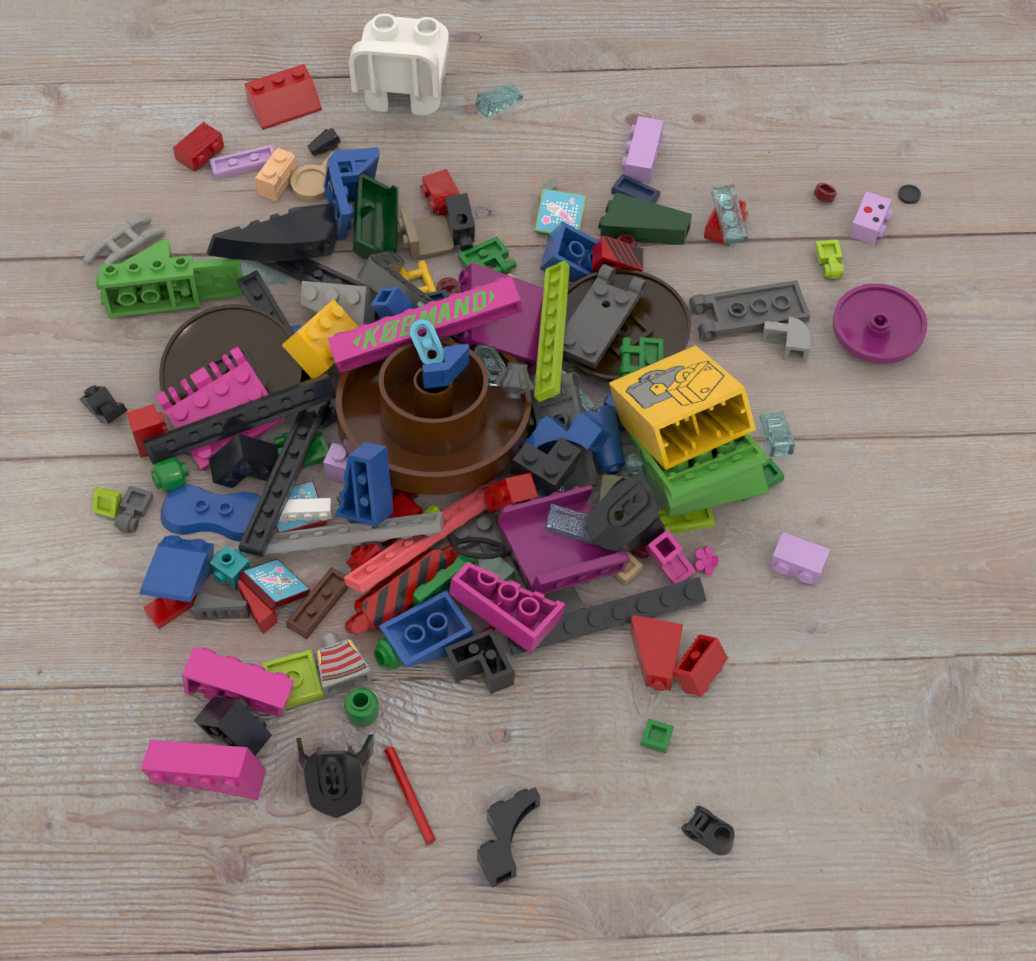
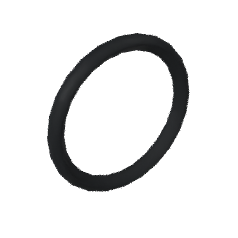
[452,537,506,559]

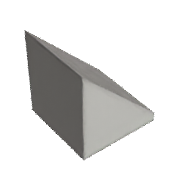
[543,176,557,190]

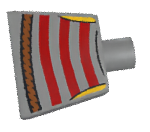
[316,633,372,699]

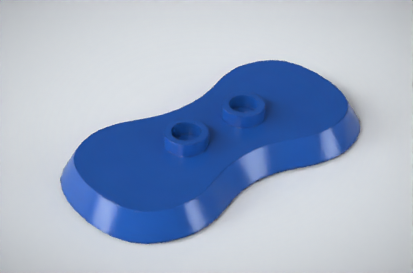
[160,485,261,541]

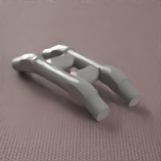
[83,214,165,273]

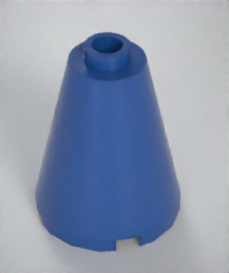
[584,405,625,475]

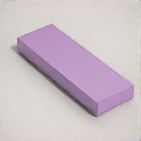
[209,144,275,180]

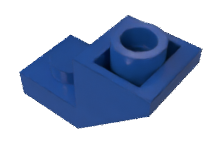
[423,344,469,388]

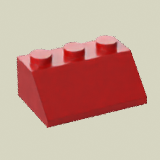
[244,64,322,130]

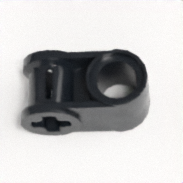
[681,806,735,855]

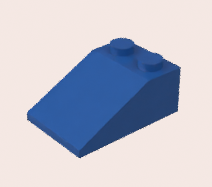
[540,221,598,282]
[140,535,214,602]
[379,590,473,668]

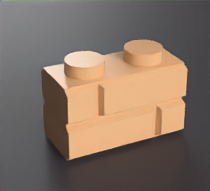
[255,148,298,201]

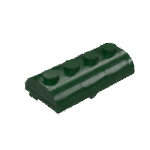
[353,173,398,260]

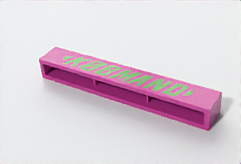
[328,276,523,373]

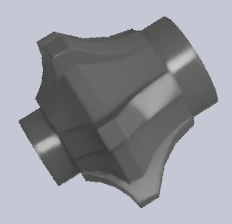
[496,362,534,399]

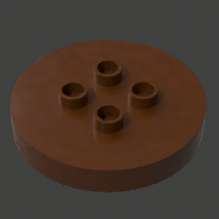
[336,333,531,495]

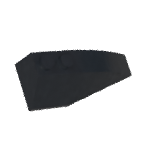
[206,203,338,261]

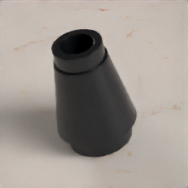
[307,128,341,157]

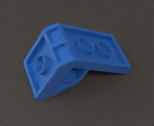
[323,147,380,240]

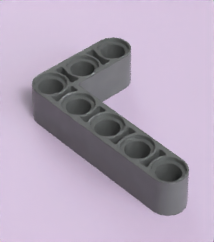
[358,251,434,309]

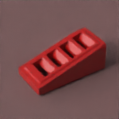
[238,579,278,634]

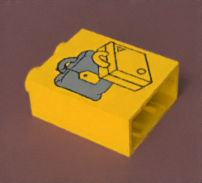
[609,345,756,470]

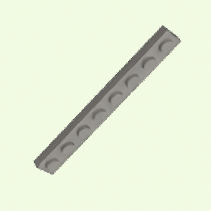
[245,512,444,558]

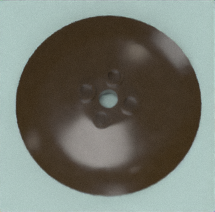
[563,269,691,382]
[159,304,302,405]

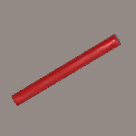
[384,746,436,844]

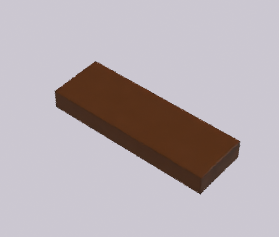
[286,567,349,639]

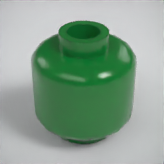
[151,457,189,493]
[374,637,403,670]
[344,688,379,727]

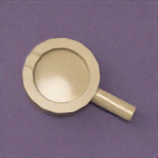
[290,151,334,202]

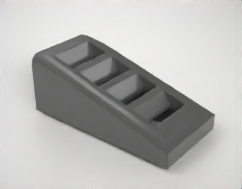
[192,592,250,620]

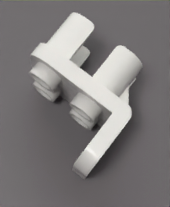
[349,14,449,115]

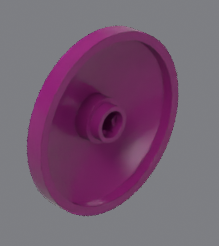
[833,283,927,364]

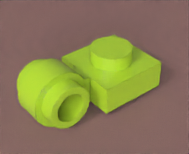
[815,239,844,280]

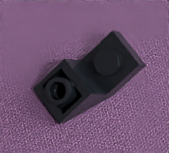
[80,385,128,424]

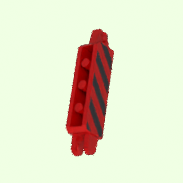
[344,544,460,635]

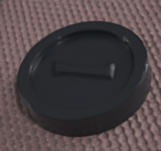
[898,184,921,204]

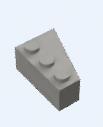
[300,281,377,326]

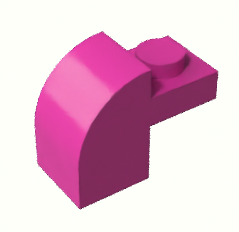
[646,529,696,584]

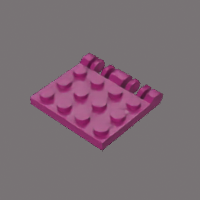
[155,346,285,471]

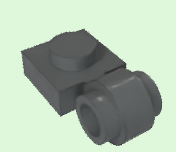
[115,486,153,533]

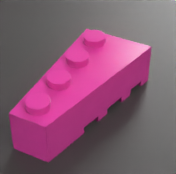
[449,562,565,653]
[182,647,294,717]
[141,740,266,800]

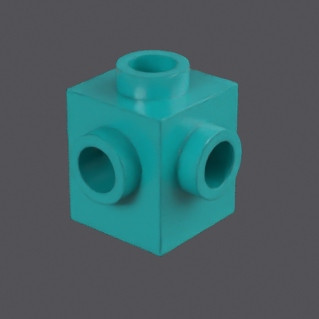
[209,545,251,590]

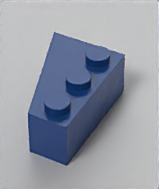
[335,442,393,526]

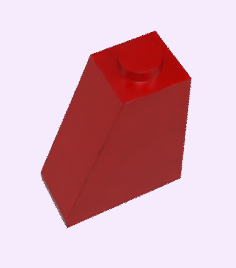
[630,615,683,691]

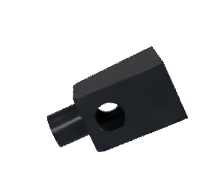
[445,193,475,251]

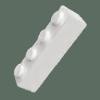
[279,498,333,522]

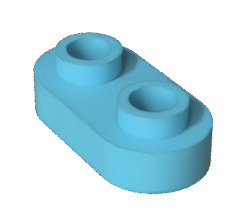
[410,319,444,365]

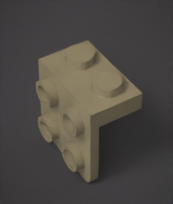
[398,207,454,260]

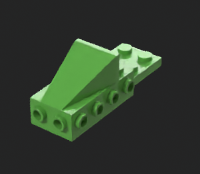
[95,239,244,318]

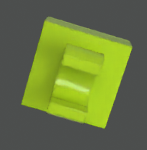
[92,487,122,519]

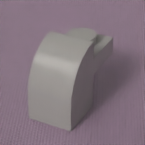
[762,317,811,363]

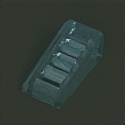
[475,83,523,117]
[760,412,795,457]

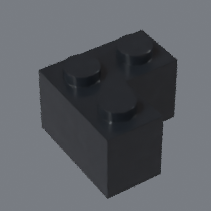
[209,433,279,488]
[510,437,581,496]
[445,628,514,694]
[194,697,272,756]

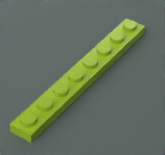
[534,260,570,402]

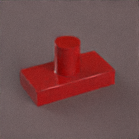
[143,593,197,629]

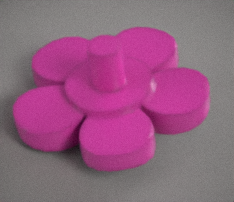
[694,546,718,575]

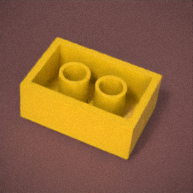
[282,299,358,379]

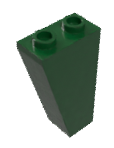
[598,192,692,245]

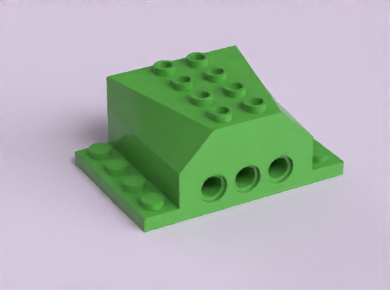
[625,428,769,518]

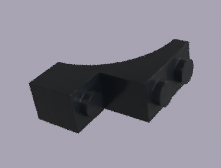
[477,787,540,888]

